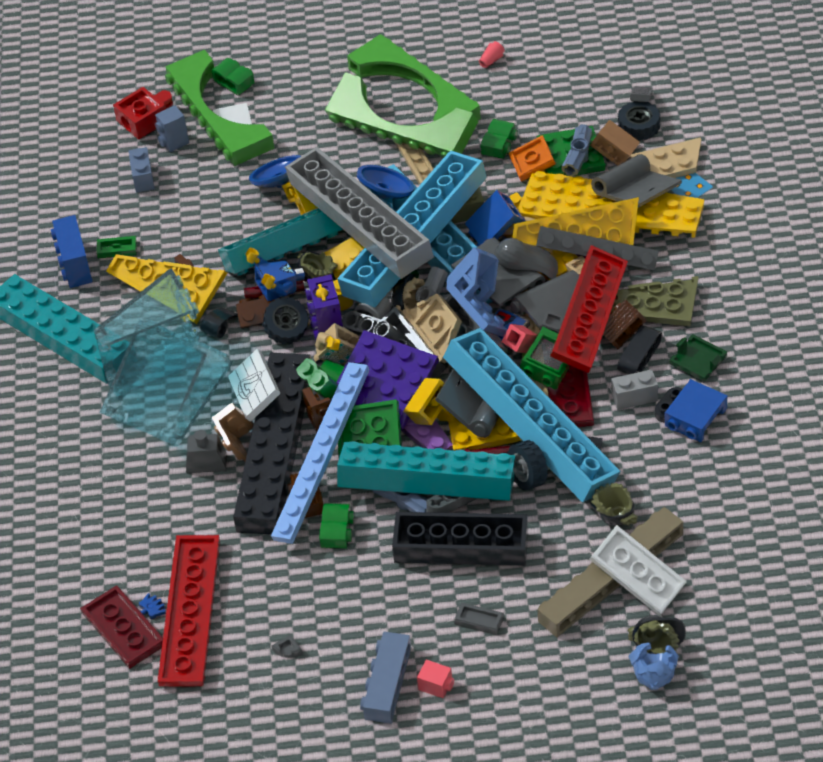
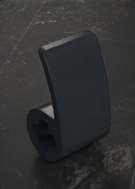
[200,308,238,338]

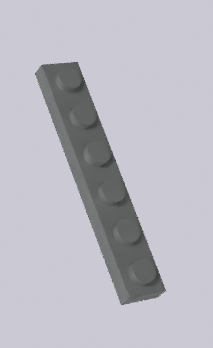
[536,226,659,271]

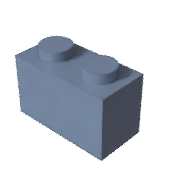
[155,105,189,152]
[128,147,155,193]

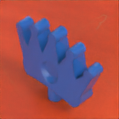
[139,593,166,619]

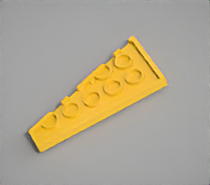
[513,197,639,248]
[106,254,228,324]

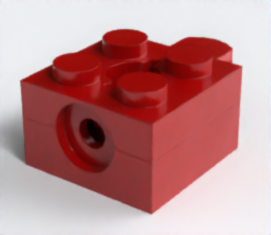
[113,87,173,140]

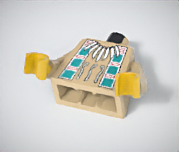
[314,323,360,365]

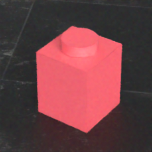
[501,324,538,353]
[417,660,454,699]

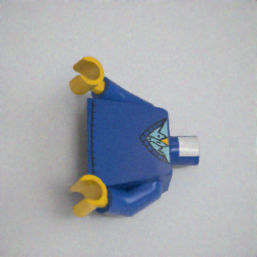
[246,248,305,301]

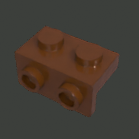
[236,295,275,329]

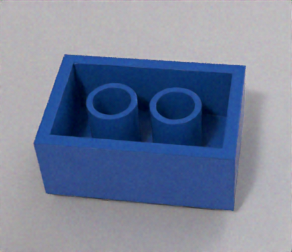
[50,215,93,288]

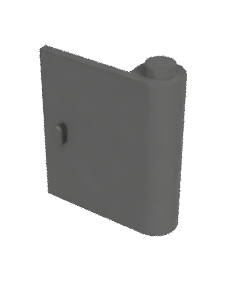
[591,154,682,208]
[451,238,546,307]
[510,270,579,328]
[435,368,500,438]

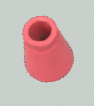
[478,41,505,68]

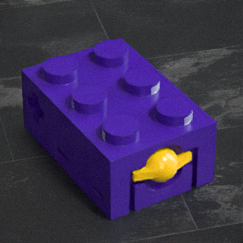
[305,274,343,342]

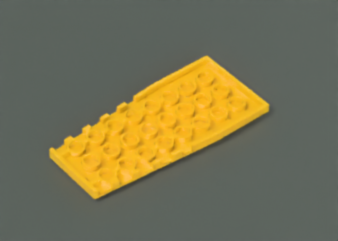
[518,171,704,238]

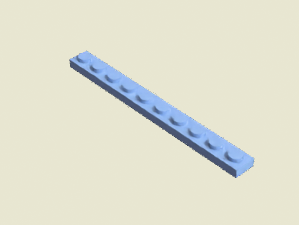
[271,362,369,544]

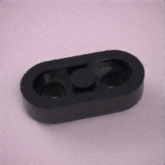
[655,387,682,423]

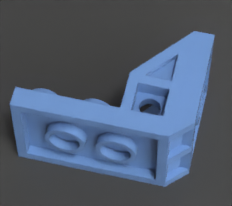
[447,247,507,337]

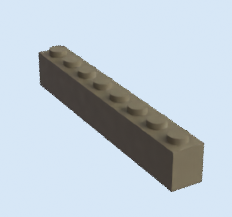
[537,507,683,638]

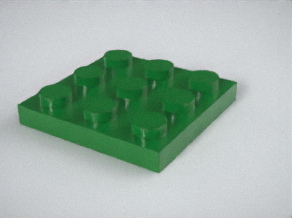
[537,126,605,176]
[338,399,402,457]

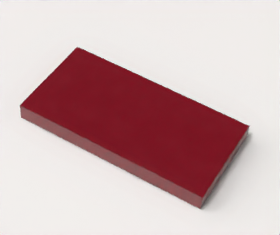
[544,360,594,427]
[80,585,163,669]

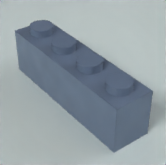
[360,631,411,724]

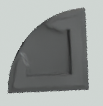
[271,635,303,658]

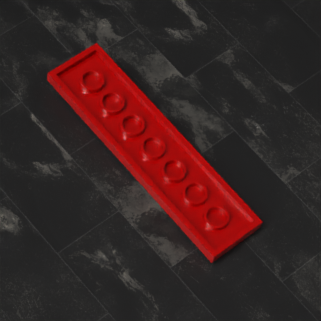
[550,245,628,373]
[157,535,220,687]

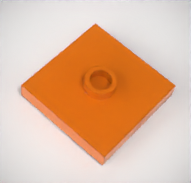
[509,135,556,182]

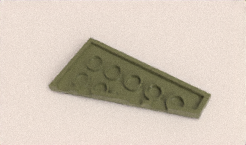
[610,276,699,326]

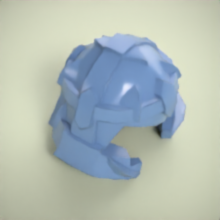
[628,643,679,690]

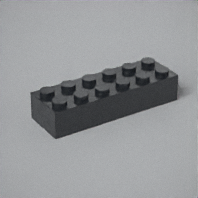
[392,512,528,566]

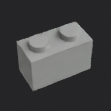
[611,370,658,410]

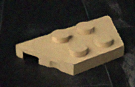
[630,138,701,178]
[402,294,462,364]

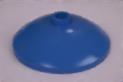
[249,155,301,188]
[356,165,414,199]

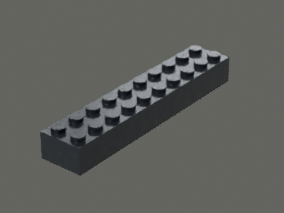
[233,352,311,535]

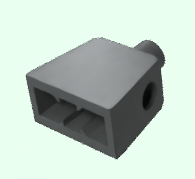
[186,430,227,473]

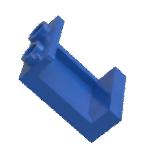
[465,190,526,247]
[665,379,728,442]

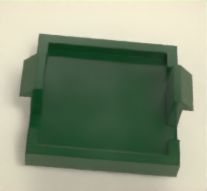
[669,334,727,382]

